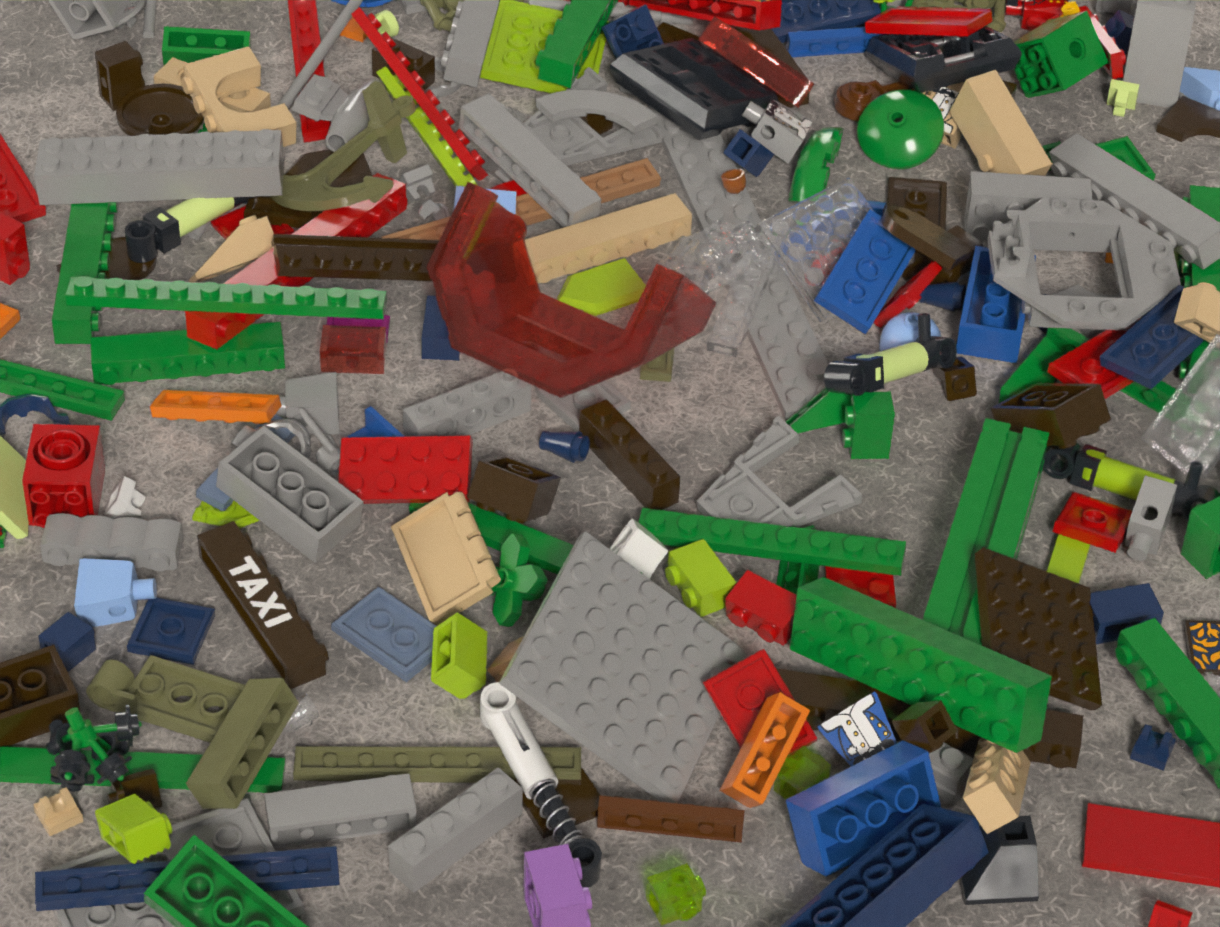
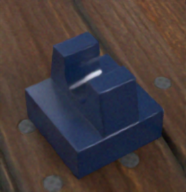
[1130,724,1176,771]

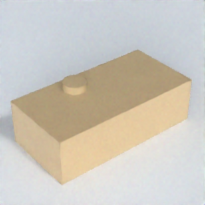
[949,70,1052,176]

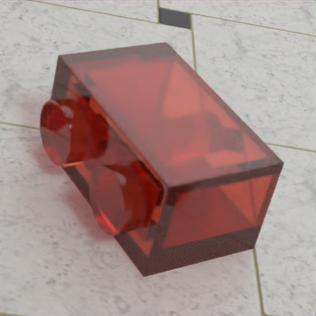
[320,325,387,374]

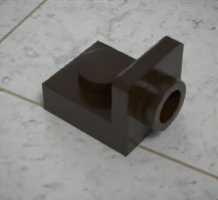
[933,356,977,401]

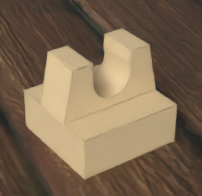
[33,787,83,836]

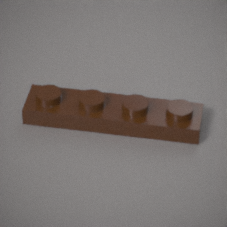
[597,795,745,843]

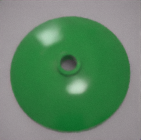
[857,90,944,169]

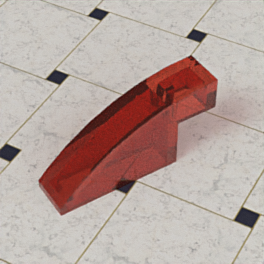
[698,16,815,108]

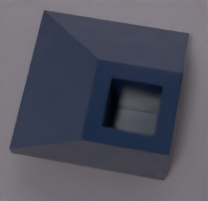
[601,5,664,59]

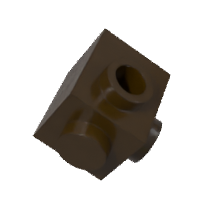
[892,700,958,753]

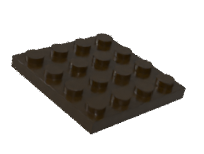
[975,547,1102,710]

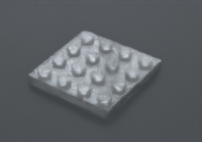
[754,177,912,325]

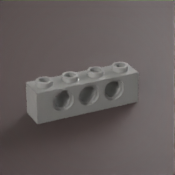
[403,366,531,437]

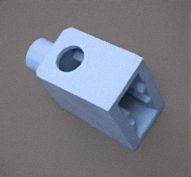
[74,558,157,627]

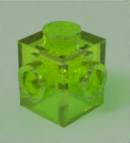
[646,863,706,926]

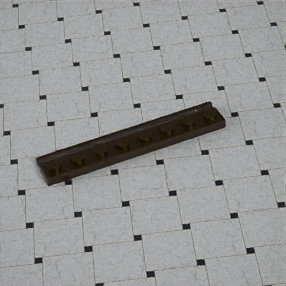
[271,234,518,284]

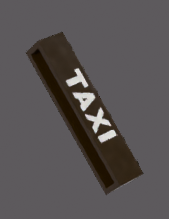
[197,521,329,689]

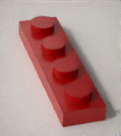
[1079,5,1126,79]

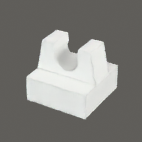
[104,476,146,519]

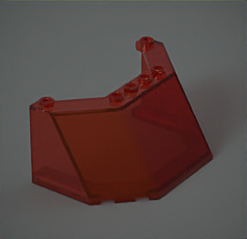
[427,182,717,398]

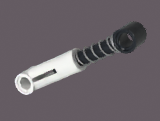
[480,682,602,887]

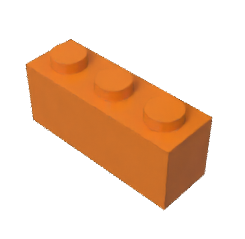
[719,692,810,808]

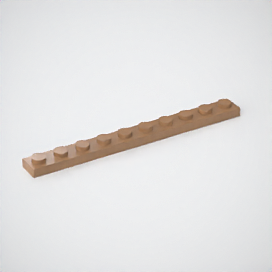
[381,158,661,242]

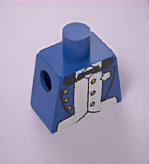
[817,691,897,766]

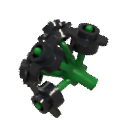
[46,705,142,792]

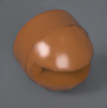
[721,169,746,194]

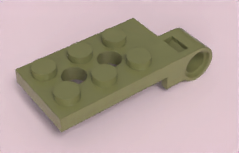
[86,655,245,743]

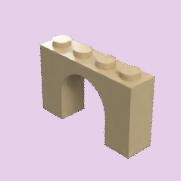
[181,47,296,147]

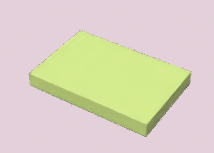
[0,436,29,539]

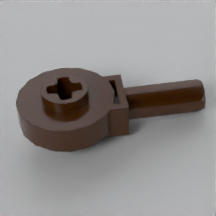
[834,80,917,121]

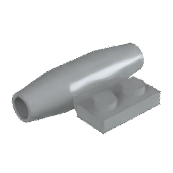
[292,74,386,152]

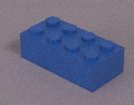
[956,246,1036,363]
[786,741,942,877]

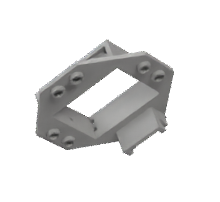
[987,198,1181,331]

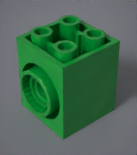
[1014,11,1108,98]

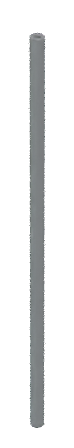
[188,0,363,240]

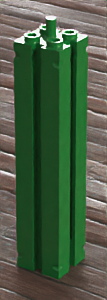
[922,418,1049,645]

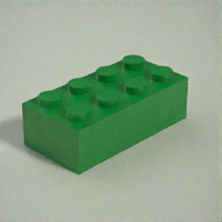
[144,835,308,927]

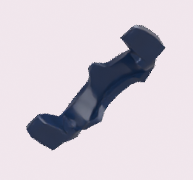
[0,394,71,439]

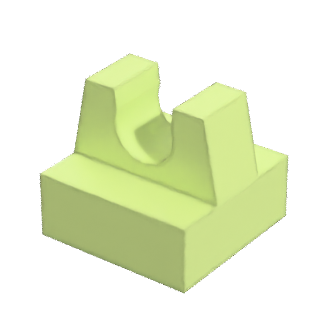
[1107,79,1140,117]

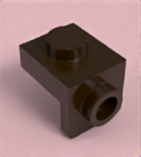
[107,768,163,808]

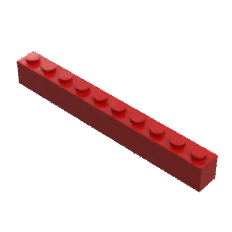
[185,173,407,349]

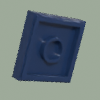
[127,597,215,665]

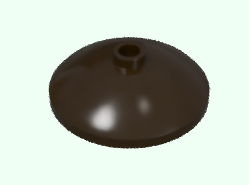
[116,84,204,136]

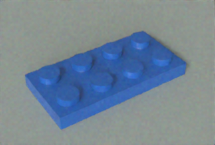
[814,209,916,334]

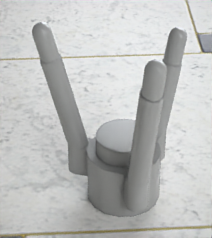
[299,408,341,478]

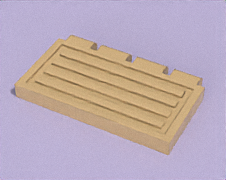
[391,492,501,625]

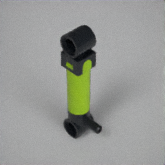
[1043,443,1220,522]

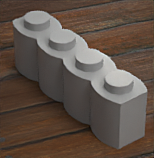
[40,513,183,572]

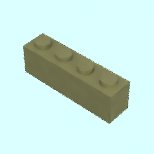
[186,678,299,809]

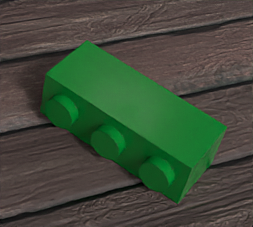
[162,26,251,66]

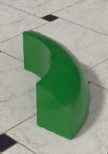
[788,127,844,208]

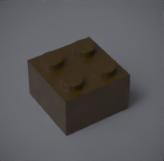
[467,454,561,524]

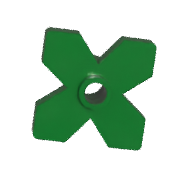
[490,533,548,627]

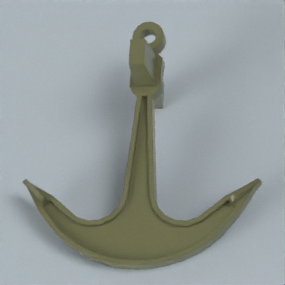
[270,81,416,211]

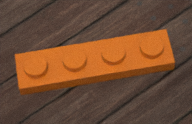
[150,390,281,424]

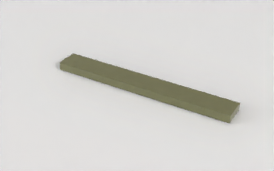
[293,746,581,783]

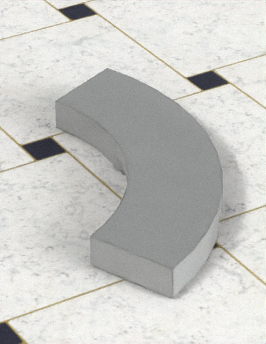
[536,90,658,134]

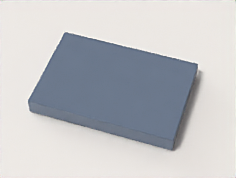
[331,586,437,682]

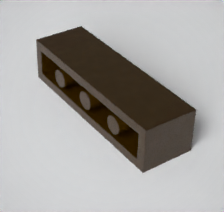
[579,399,680,510]

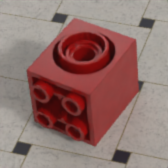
[22,424,105,528]

